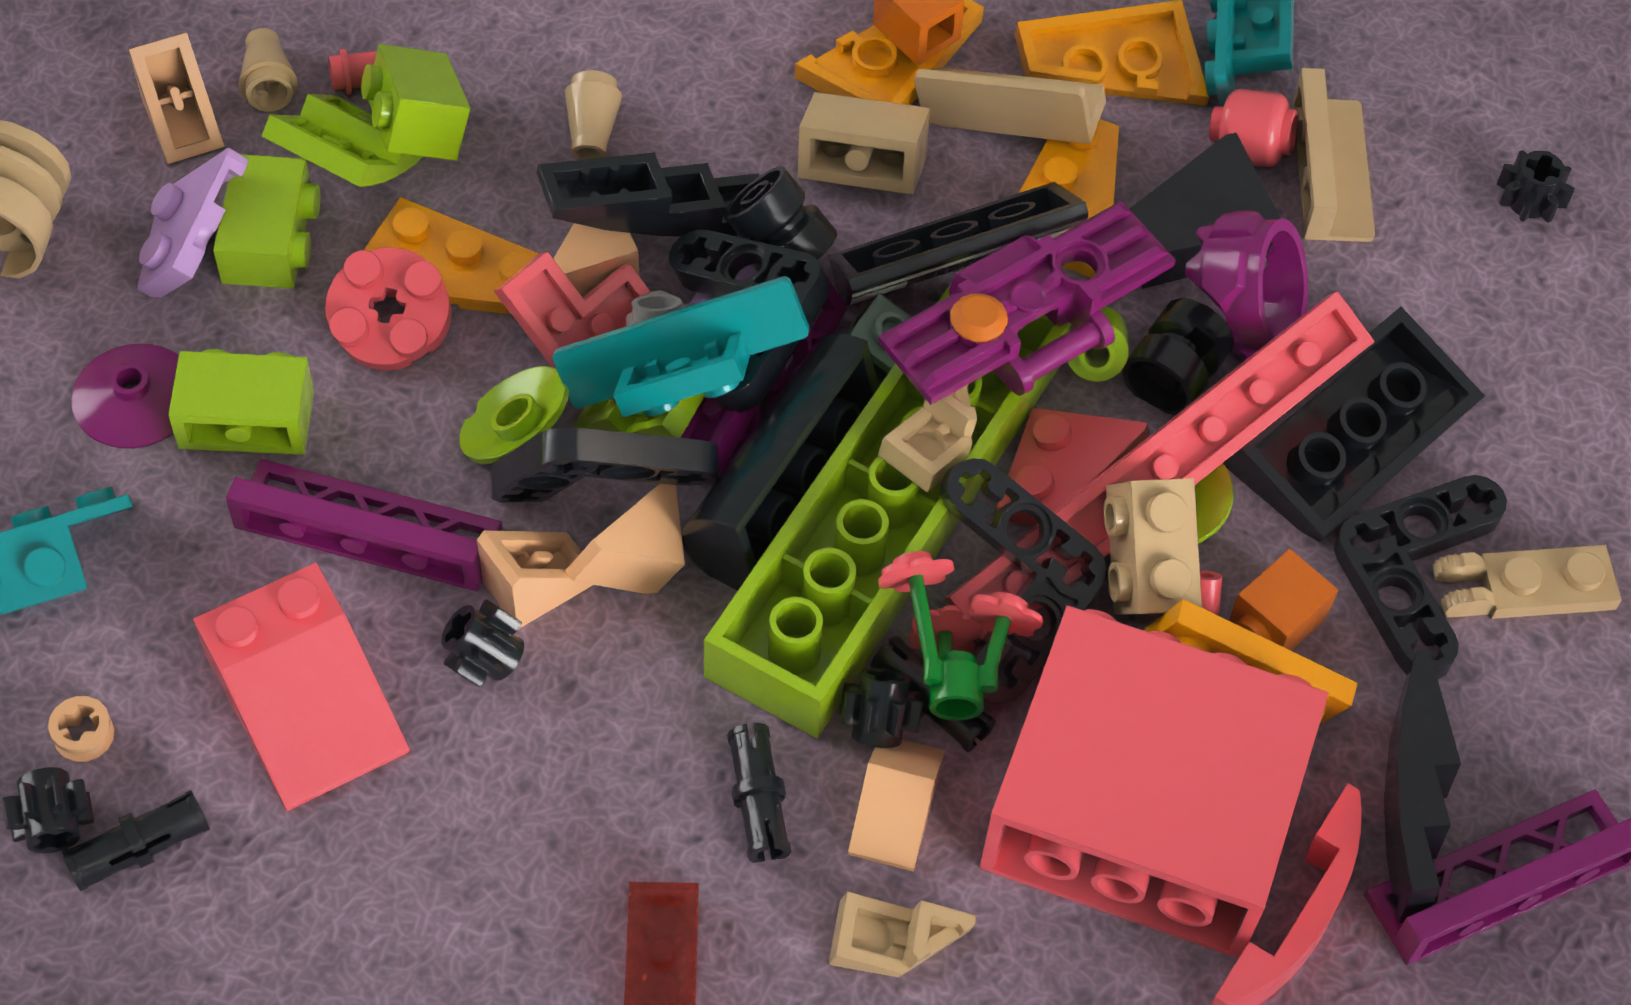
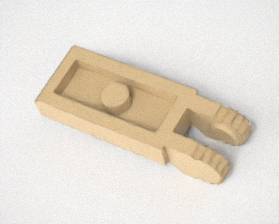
[1432,545,1622,619]

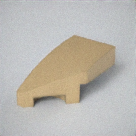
[878,385,977,492]
[828,891,977,977]

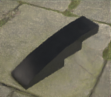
[536,152,760,237]
[1384,650,1461,923]

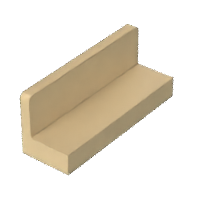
[914,67,1106,144]
[1292,68,1375,242]

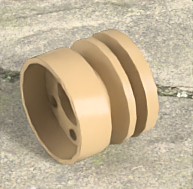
[0,120,71,278]

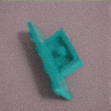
[1205,0,1294,107]
[552,276,809,418]
[0,487,134,615]

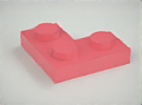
[494,251,651,368]

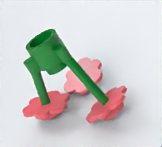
[878,551,1043,721]

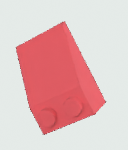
[193,562,410,811]

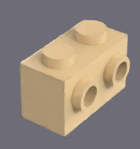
[797,92,930,195]
[1104,478,1202,615]

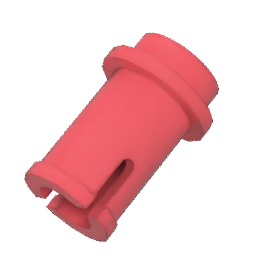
[328,48,377,95]

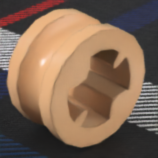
[48,696,115,762]

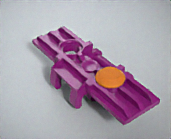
[878,201,1176,405]

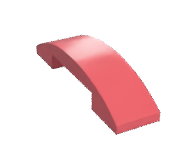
[1211,783,1362,1005]

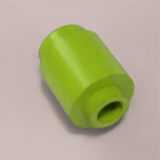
[1068,306,1128,382]

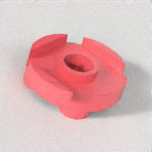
[325,248,452,370]

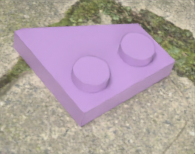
[137,147,248,298]

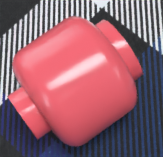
[1209,89,1299,168]

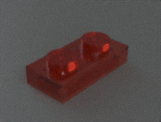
[624,882,699,1005]

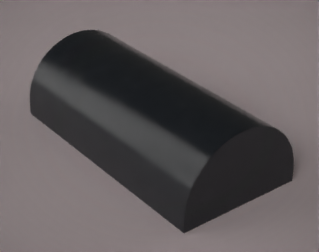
[682,333,879,591]

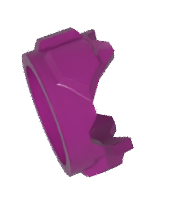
[1185,210,1308,362]

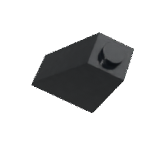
[1129,133,1280,289]

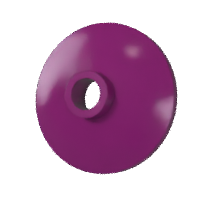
[71,344,179,448]

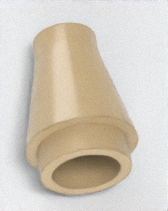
[239,28,298,112]
[564,70,622,159]

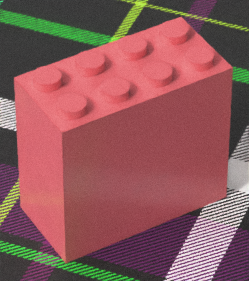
[979,605,1329,959]

